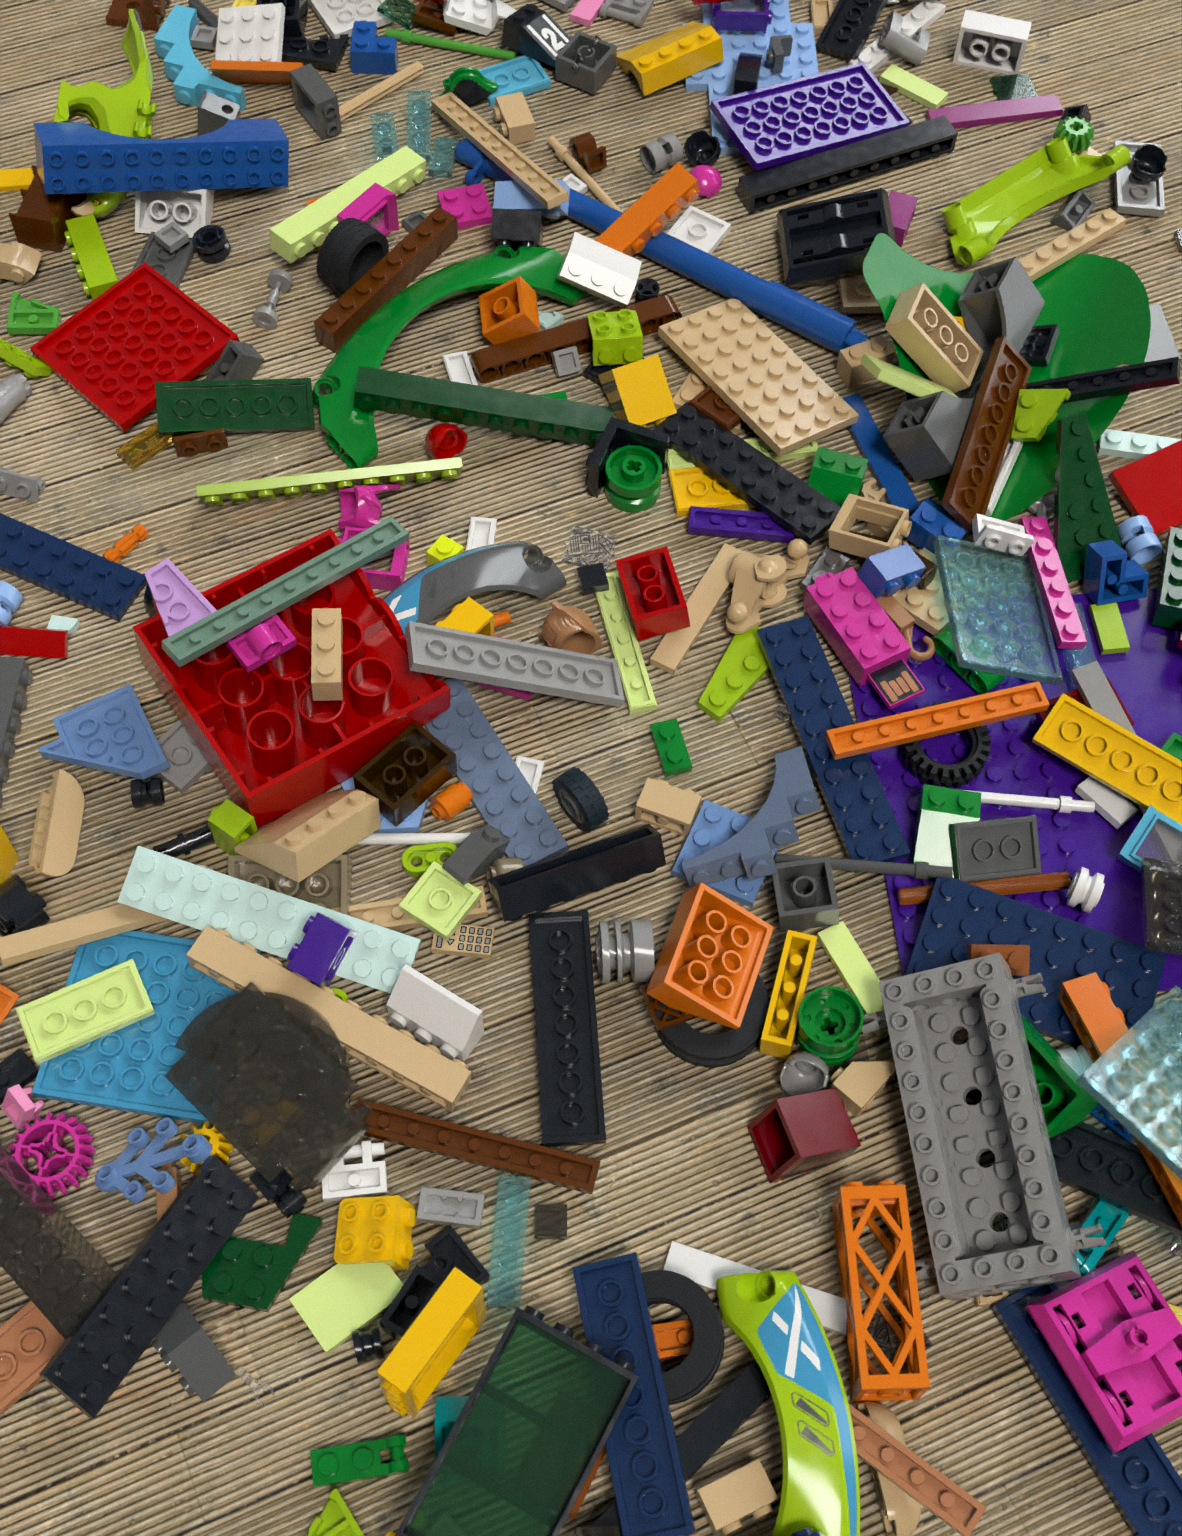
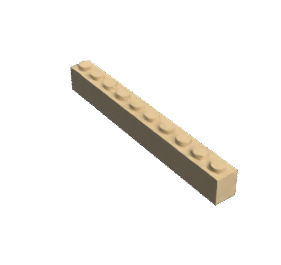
[186,926,471,1112]

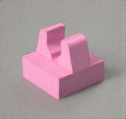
[1,1084,44,1130]

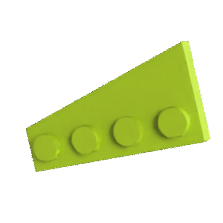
[698,626,770,723]

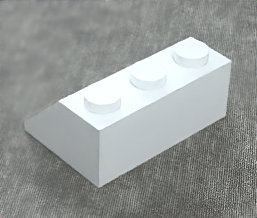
[135,189,214,238]
[556,232,642,307]
[386,964,484,1063]

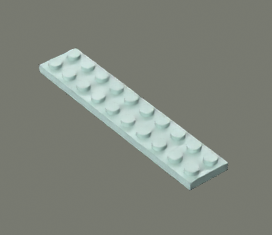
[117,846,422,994]

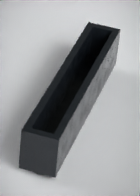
[488,824,666,922]

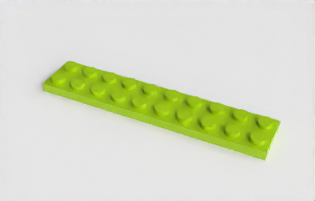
[196,457,463,507]

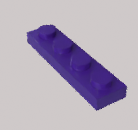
[688,506,794,543]

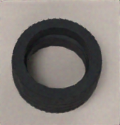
[316,218,389,295]

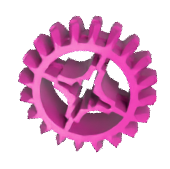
[6,1112,96,1199]

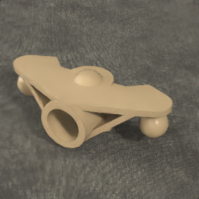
[726,539,809,634]

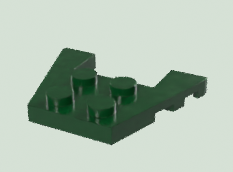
[202,1214,323,1312]

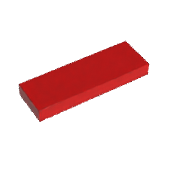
[0,625,68,659]

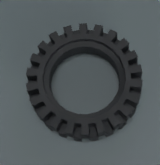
[899,701,991,788]

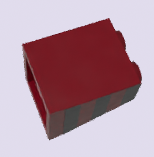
[747,1088,861,1183]

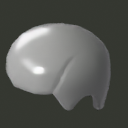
[779,1051,829,1096]

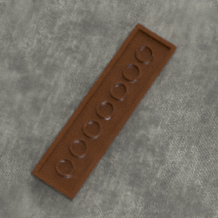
[941,336,1032,535]

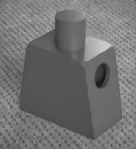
[198,91,241,136]

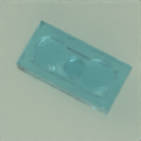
[429,137,458,178]

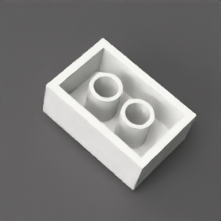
[953,9,1032,77]

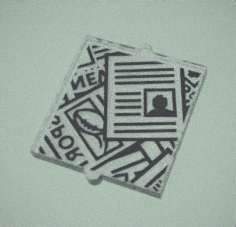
[562,526,617,573]

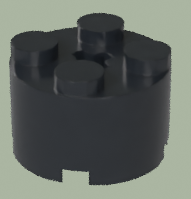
[0,874,50,937]

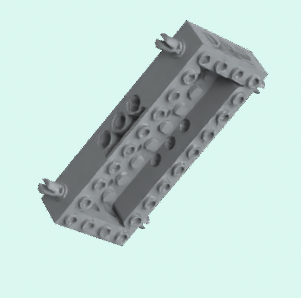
[862,952,1106,1302]

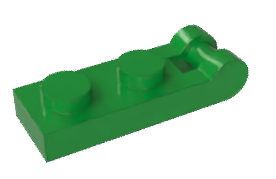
[310,1435,410,1488]

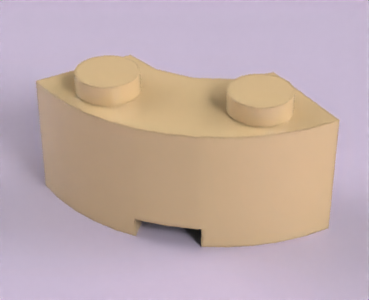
[0,241,42,285]

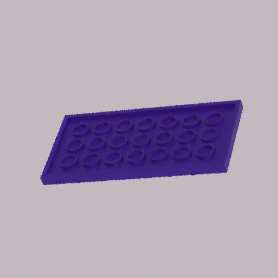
[710,62,910,171]

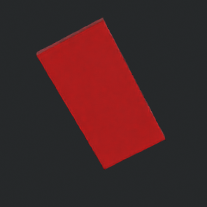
[1108,440,1182,536]

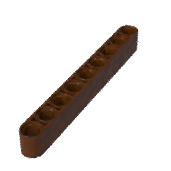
[470,295,682,383]

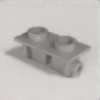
[0,467,46,503]

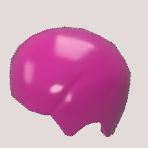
[689,165,723,199]

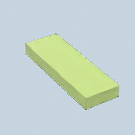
[879,64,949,109]

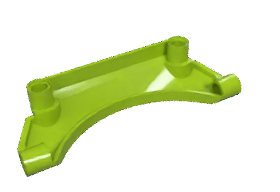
[941,136,1131,266]

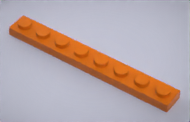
[825,681,1050,760]

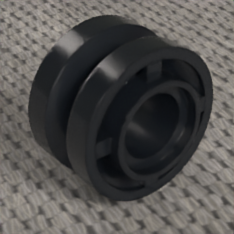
[192,225,231,263]

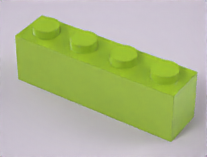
[64,213,118,300]

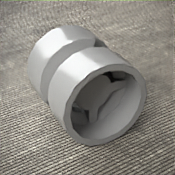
[640,132,683,174]

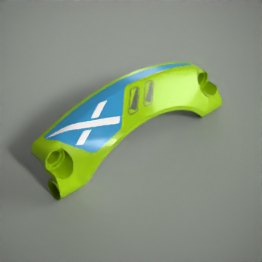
[715,1271,860,1536]

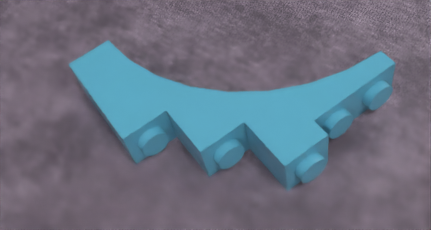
[154,4,247,112]

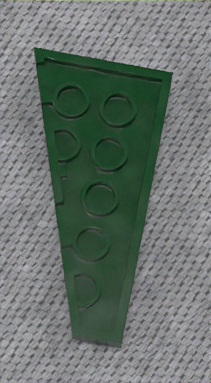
[1053,412,1122,583]

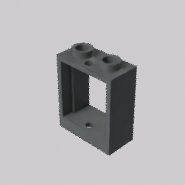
[290,63,342,141]

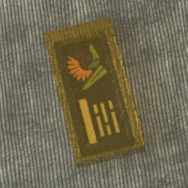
[116,422,174,470]

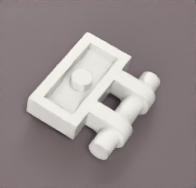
[321,1140,388,1202]

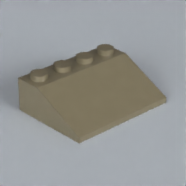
[228,855,352,944]

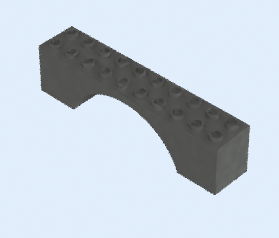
[883,257,1045,482]

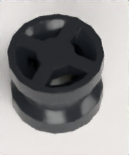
[635,278,660,303]
[352,1325,385,1365]

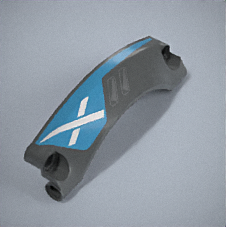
[383,541,566,637]

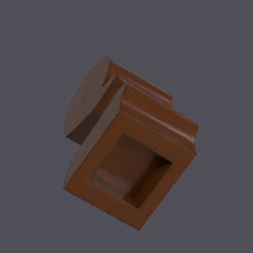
[569,132,607,174]

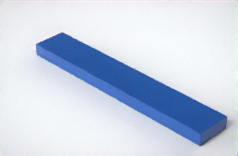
[842,393,920,516]

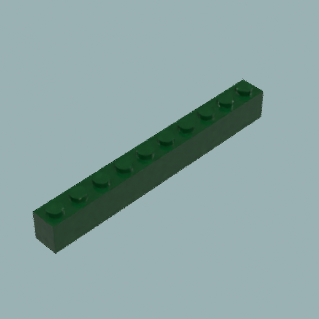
[353,366,613,447]

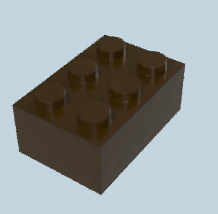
[353,721,457,827]

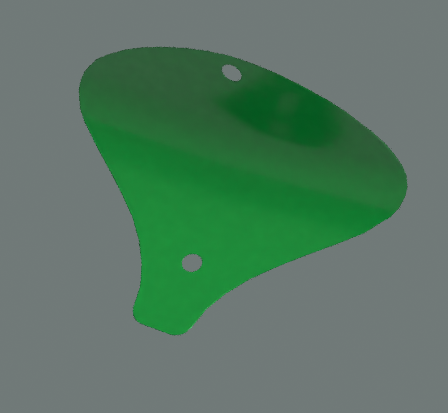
[862,233,1151,521]

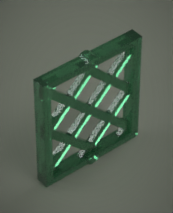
[377,0,417,30]

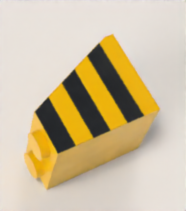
[598,354,677,428]

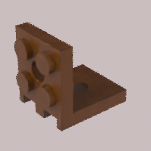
[106,0,170,31]

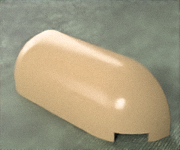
[28,769,85,877]
[855,1401,921,1536]

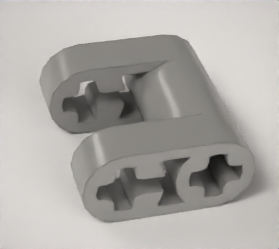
[879,11,930,66]

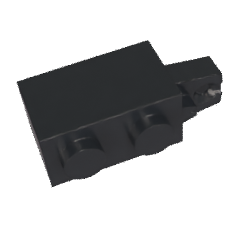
[379,1251,454,1341]

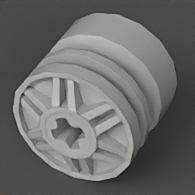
[595,919,655,984]

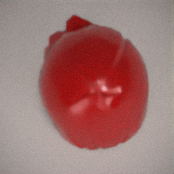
[425,423,468,460]

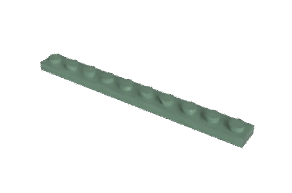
[162,516,409,667]

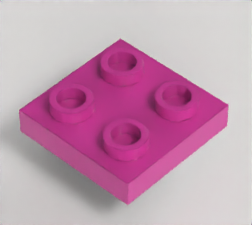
[225,614,297,673]

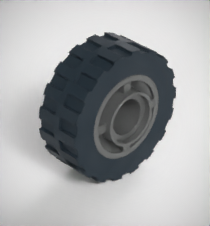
[552,767,609,833]

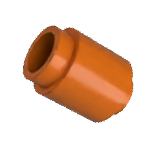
[430,781,473,822]

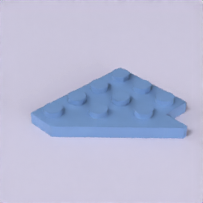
[38,683,170,780]

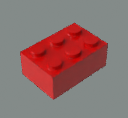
[615,546,691,641]

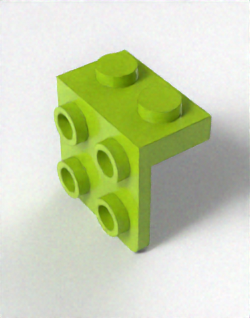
[587,309,643,366]

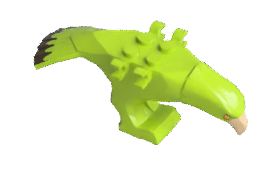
[53,9,157,218]

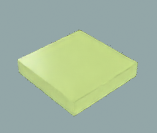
[399,861,482,941]

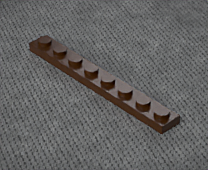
[349,1098,600,1195]

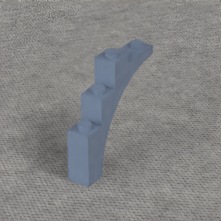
[682,746,821,889]

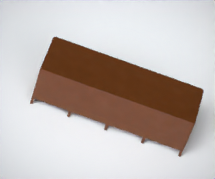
[9,120,93,252]

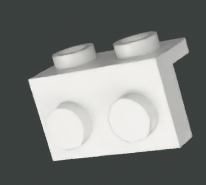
[972,514,1034,557]

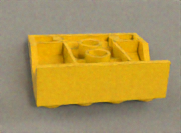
[616,21,724,96]

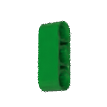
[932,623,1007,694]

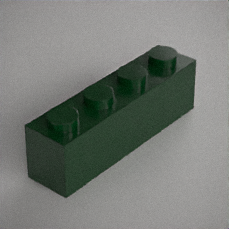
[1152,527,1182,631]

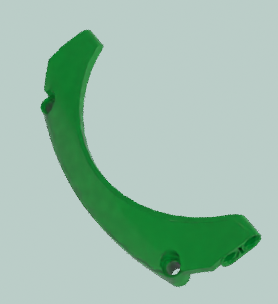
[312,245,588,469]

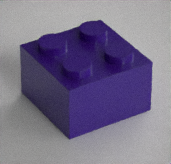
[287,913,358,986]

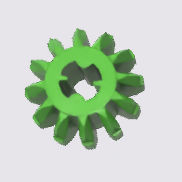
[1053,116,1094,155]

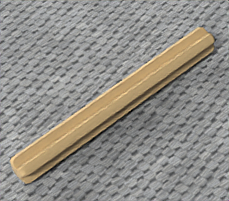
[333,61,424,122]

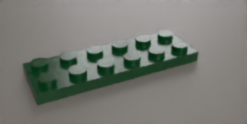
[155,378,315,435]

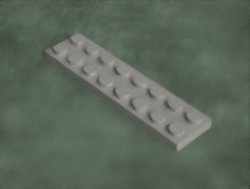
[405,621,625,707]

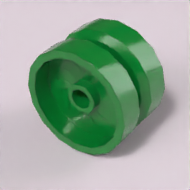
[605,445,662,513]

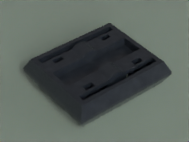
[777,188,896,289]

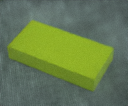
[1088,602,1130,655]

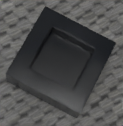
[577,562,609,595]

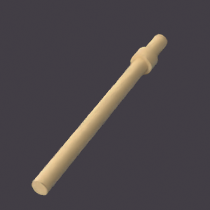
[547,136,624,213]

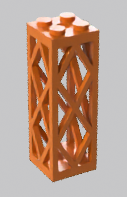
[832,1181,930,1403]

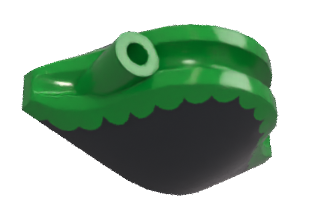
[440,67,498,105]

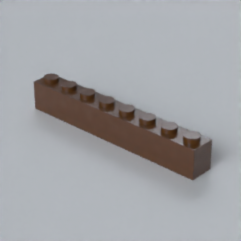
[314,207,458,353]

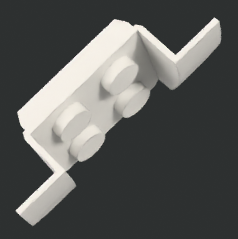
[443,0,516,36]

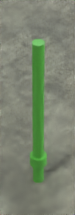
[385,28,516,60]

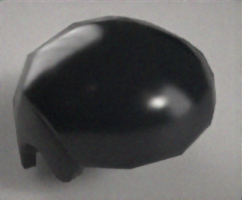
[684,130,722,166]
[1131,144,1168,182]

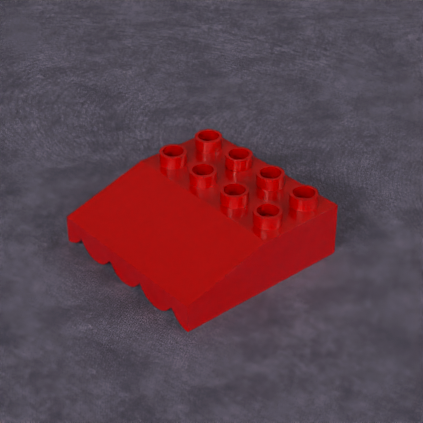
[133,529,450,829]

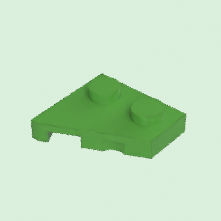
[6,292,61,335]

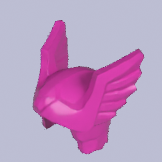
[338,484,401,531]

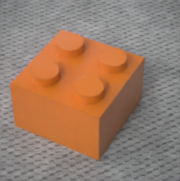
[479,276,540,345]

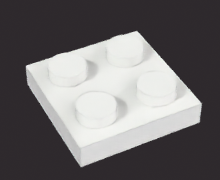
[667,205,731,254]

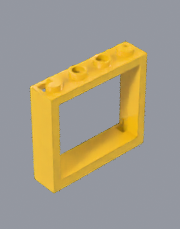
[377,1267,487,1419]

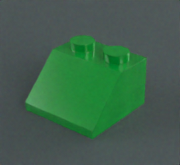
[808,447,869,507]

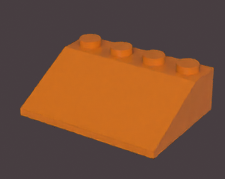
[646,882,774,1030]

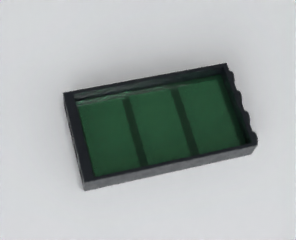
[395,1305,639,1536]

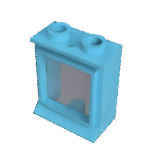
[1117,805,1182,896]

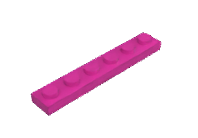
[1018,517,1087,649]

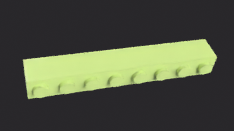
[270,146,426,263]

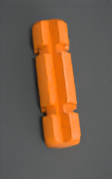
[103,523,149,563]

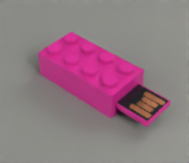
[802,567,925,710]

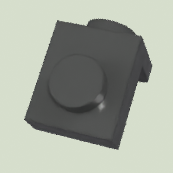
[766,35,793,73]

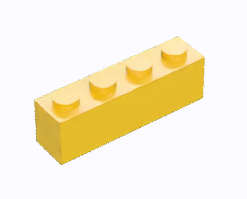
[760,930,818,1059]

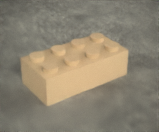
[885,282,984,393]

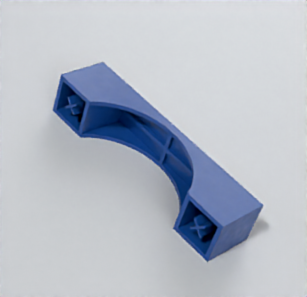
[34,119,289,194]

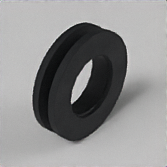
[653,974,769,1068]
[642,1270,725,1405]

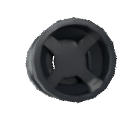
[130,777,165,809]

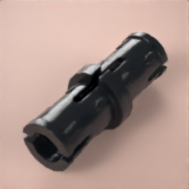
[153,824,215,857]

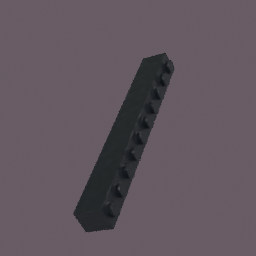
[737,115,958,214]

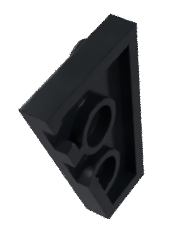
[281,34,349,71]

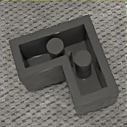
[151,1302,237,1402]

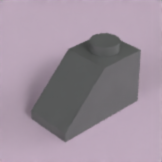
[205,339,264,381]
[442,824,510,885]

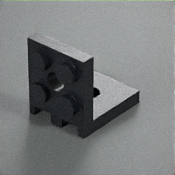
[585,417,670,498]

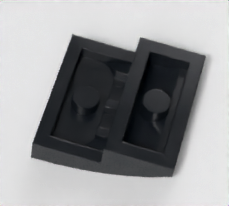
[1019,324,1060,366]

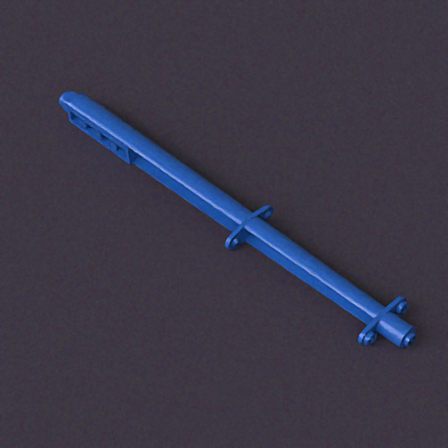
[455,137,870,354]

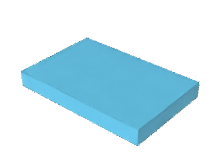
[478,55,551,107]

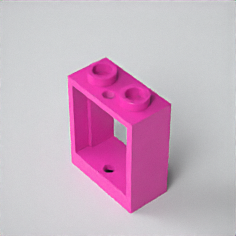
[338,526,410,590]

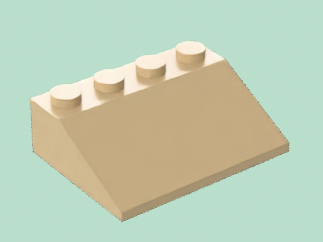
[234,789,381,883]

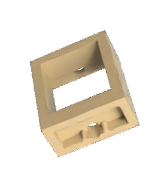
[829,493,912,559]

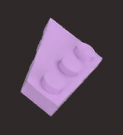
[144,558,217,637]

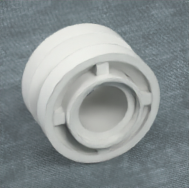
[1066,867,1105,914]

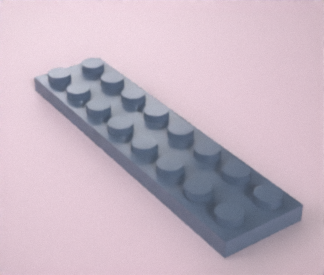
[424,678,568,866]

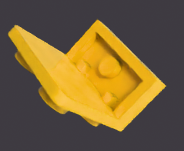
[334,1195,416,1271]

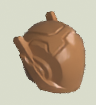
[537,600,602,655]

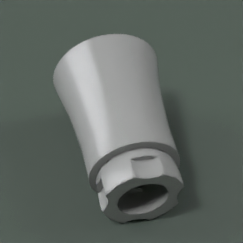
[0,373,32,425]

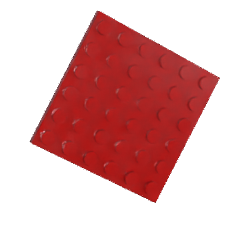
[30,262,240,432]

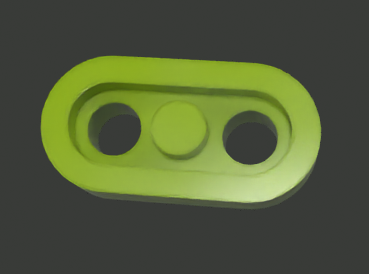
[402,842,457,877]

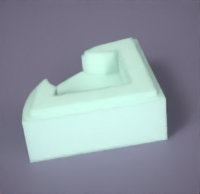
[538,311,564,331]
[47,615,80,635]

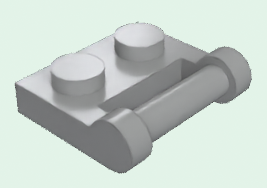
[599,0,654,28]

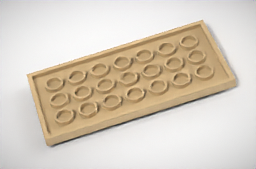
[658,299,859,456]

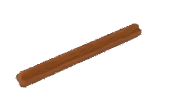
[897,872,1071,905]

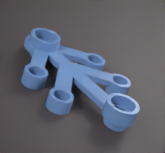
[95,1118,212,1204]

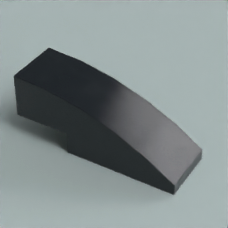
[733,52,763,95]

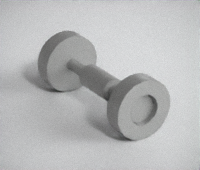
[252,269,293,329]

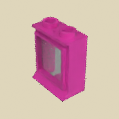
[337,182,399,236]

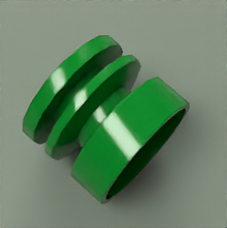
[796,986,864,1066]

